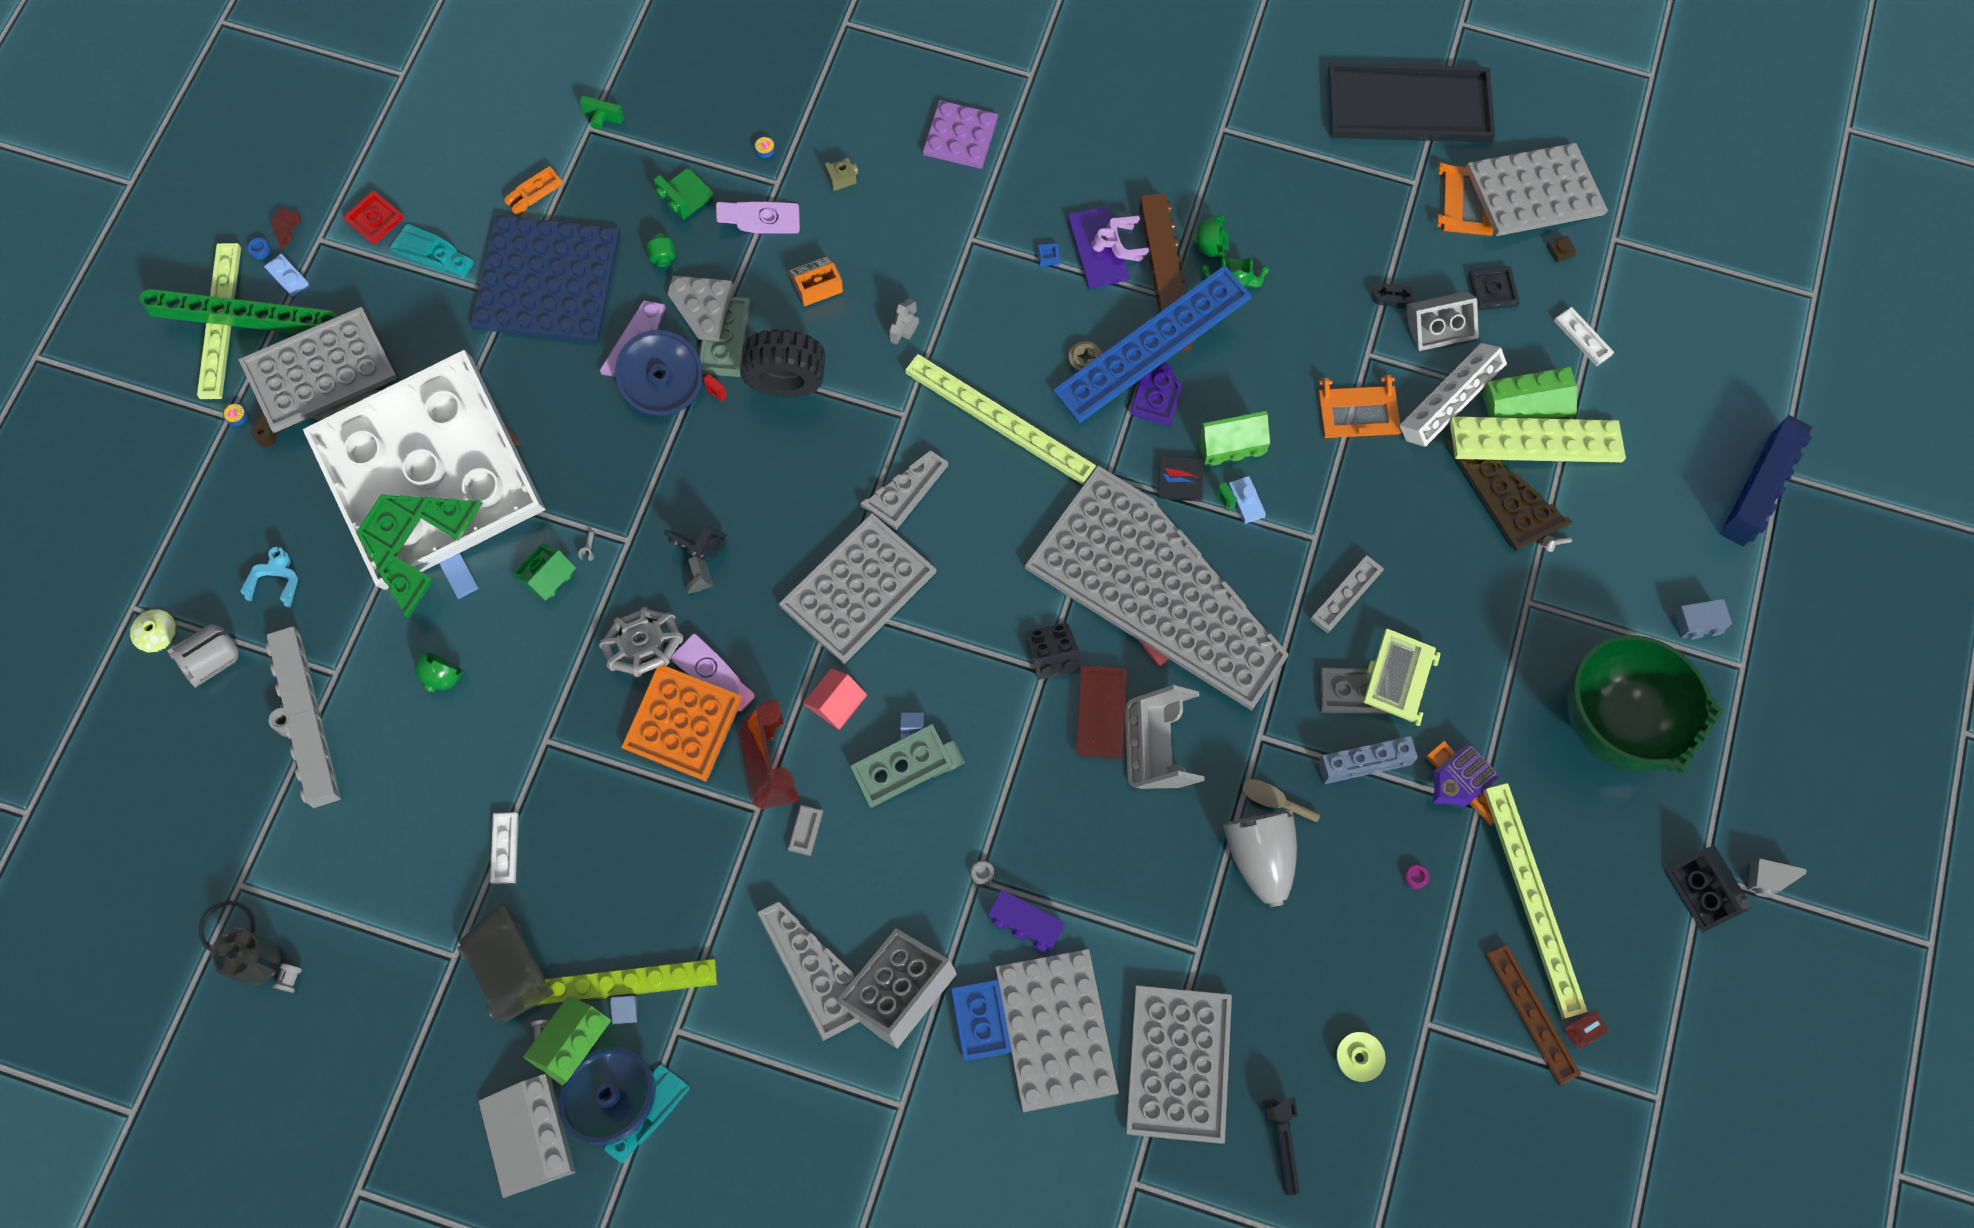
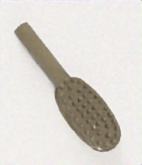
[1243,779,1320,822]

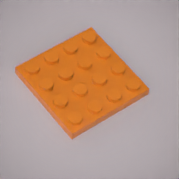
[621,665,743,782]

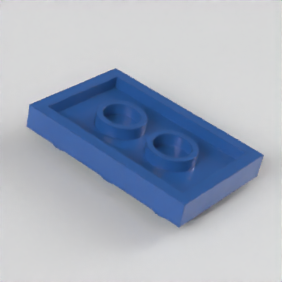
[951,980,1012,1062]

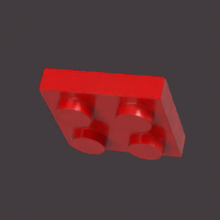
[343,190,404,245]

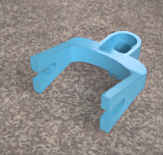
[241,547,298,608]

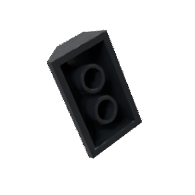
[1666,845,1753,933]

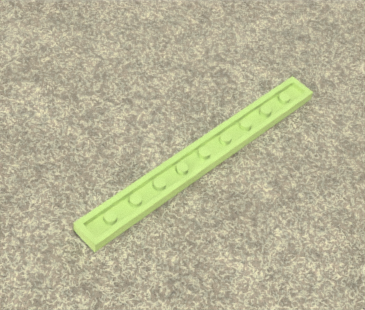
[906,354,1096,485]
[1484,783,1588,1019]

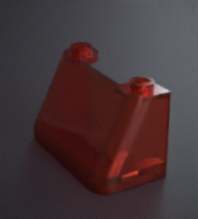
[739,699,799,809]

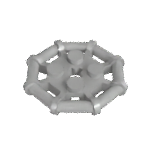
[599,607,683,677]

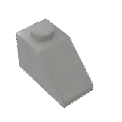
[1748,858,1806,897]

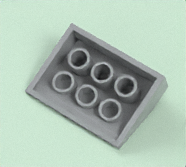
[836,928,956,1049]
[479,1074,576,1198]

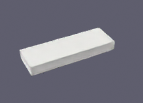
[1554,307,1614,367]
[490,812,518,884]

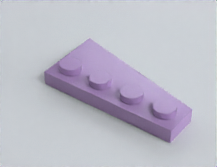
[600,301,665,377]

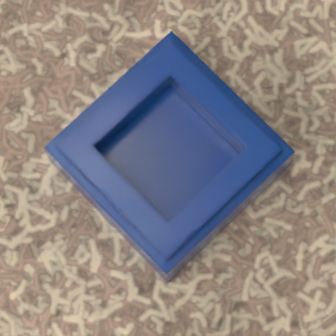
[1037,243,1061,267]

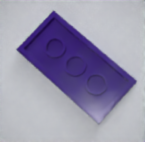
[1068,206,1129,289]

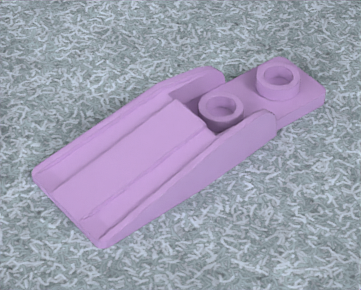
[716,202,800,233]
[670,634,755,711]

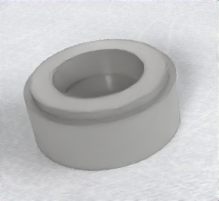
[971,861,994,886]

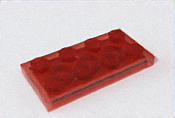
[1076,666,1127,759]

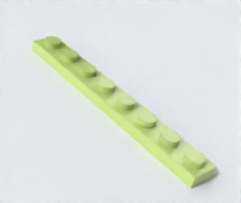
[197,243,241,399]

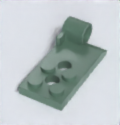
[850,724,965,808]

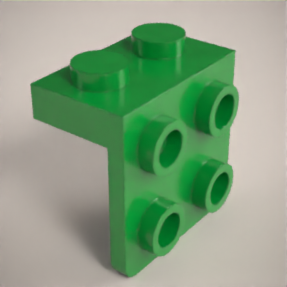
[654,169,714,220]

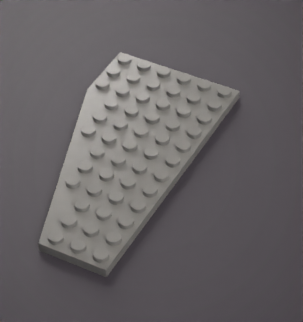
[1025,466,1289,711]

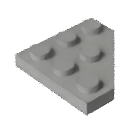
[668,276,734,341]

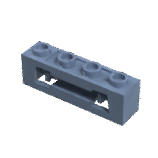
[1318,736,1418,784]

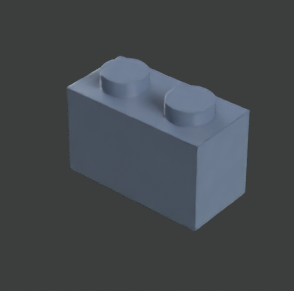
[1673,599,1732,639]

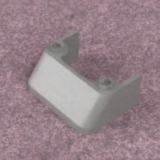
[1125,685,1204,789]

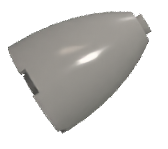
[1223,810,1297,907]

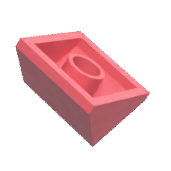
[803,669,867,730]

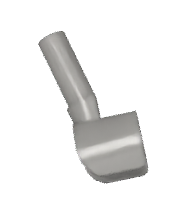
[578,532,594,561]
[1541,535,1572,552]

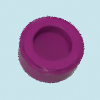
[1404,864,1429,889]

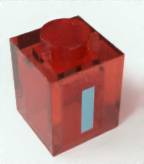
[1565,1010,1610,1049]

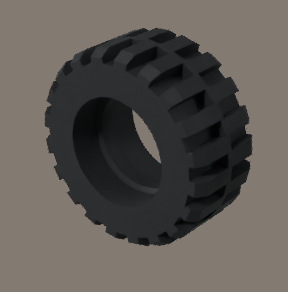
[740,329,825,398]

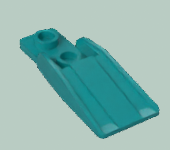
[390,224,474,278]
[605,1065,690,1164]

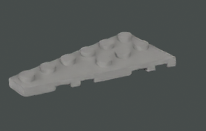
[757,902,860,1041]

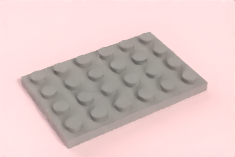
[1465,143,1608,236]
[238,307,397,433]
[779,513,936,665]
[995,949,1119,1112]
[1126,986,1232,1144]

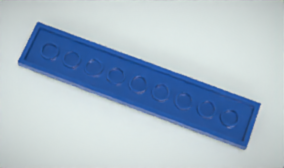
[1053,266,1252,424]

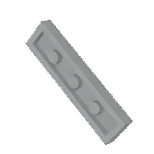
[1311,555,1384,634]

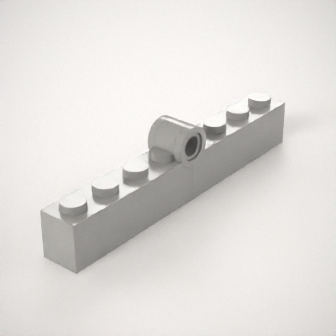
[265,626,341,808]

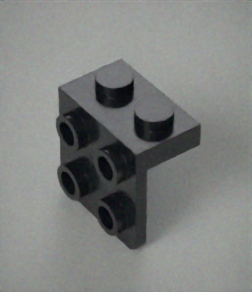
[664,526,727,559]
[1025,623,1081,680]

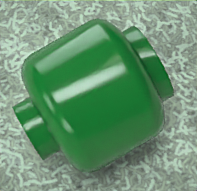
[646,234,676,267]

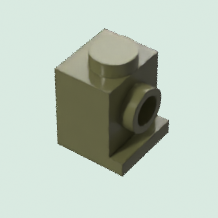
[825,158,858,191]

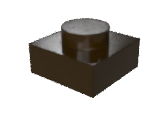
[1547,235,1577,263]

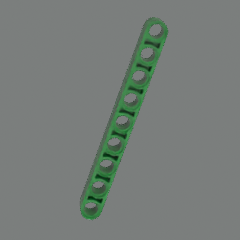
[140,289,337,334]

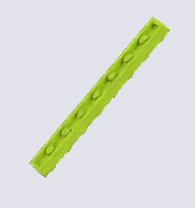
[522,959,718,1008]

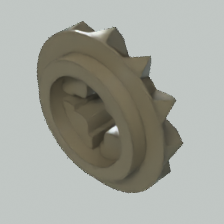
[1069,341,1102,371]

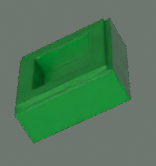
[1216,482,1237,511]

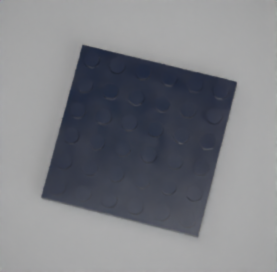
[471,215,621,343]

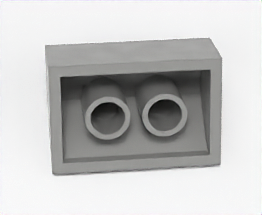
[1407,291,1479,351]

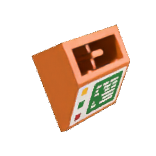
[788,256,843,307]

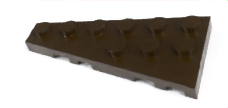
[1446,439,1573,552]

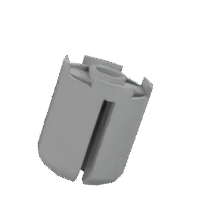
[167,624,239,688]

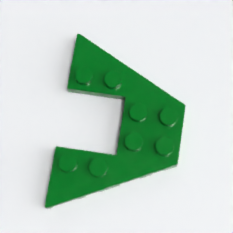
[356,494,483,618]

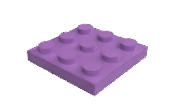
[923,100,998,169]

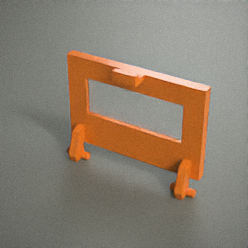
[1437,162,1493,236]
[1318,375,1401,438]

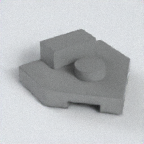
[889,298,919,345]

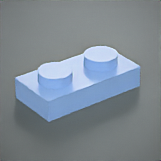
[264,254,309,297]

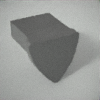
[686,556,714,594]

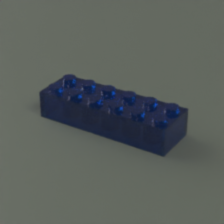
[1720,415,1813,547]

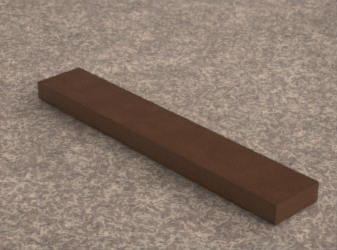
[1485,944,1582,1086]

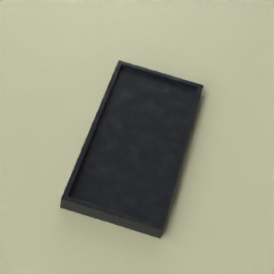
[1328,63,1495,143]

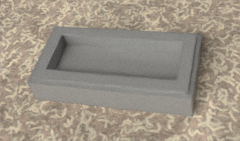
[788,805,823,856]

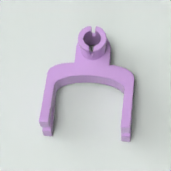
[1091,216,1149,262]

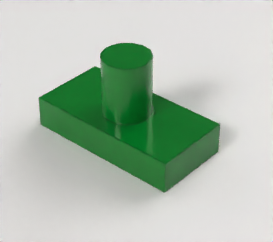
[580,96,624,130]

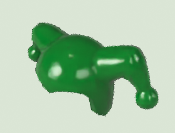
[1201,257,1269,288]

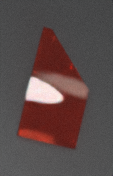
[271,208,301,249]

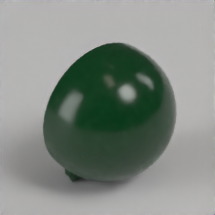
[1567,635,1723,773]

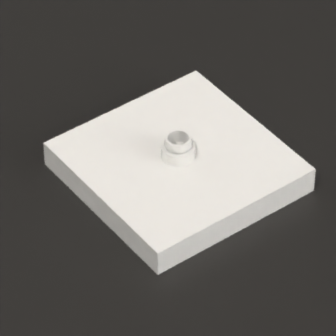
[303,350,546,590]

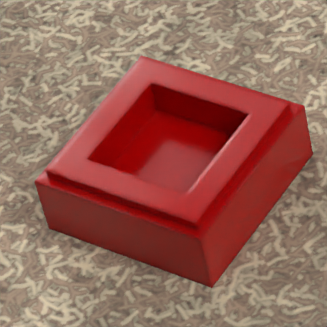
[704,374,727,401]

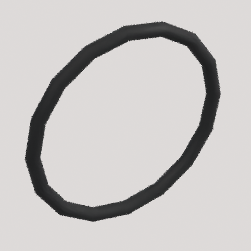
[199,901,254,955]

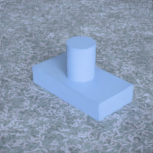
[1228,476,1266,524]

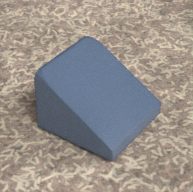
[611,996,637,1024]

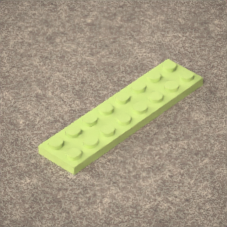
[1450,417,1626,462]

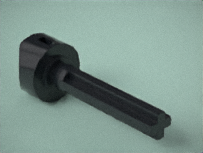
[1263,1097,1300,1195]

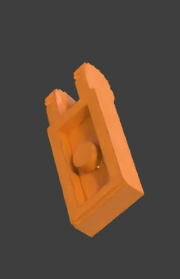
[504,167,563,215]

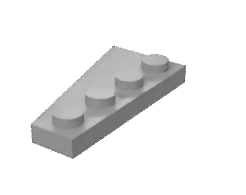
[861,451,948,530]

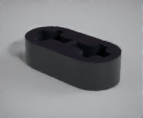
[1372,284,1414,308]

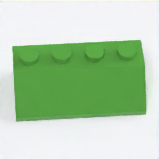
[1482,367,1577,419]

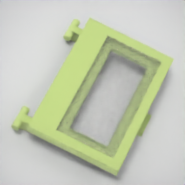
[1363,629,1441,726]

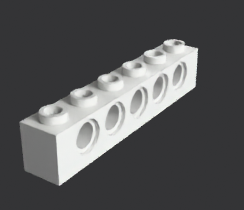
[1400,343,1507,447]

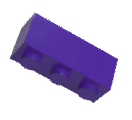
[988,890,1065,952]

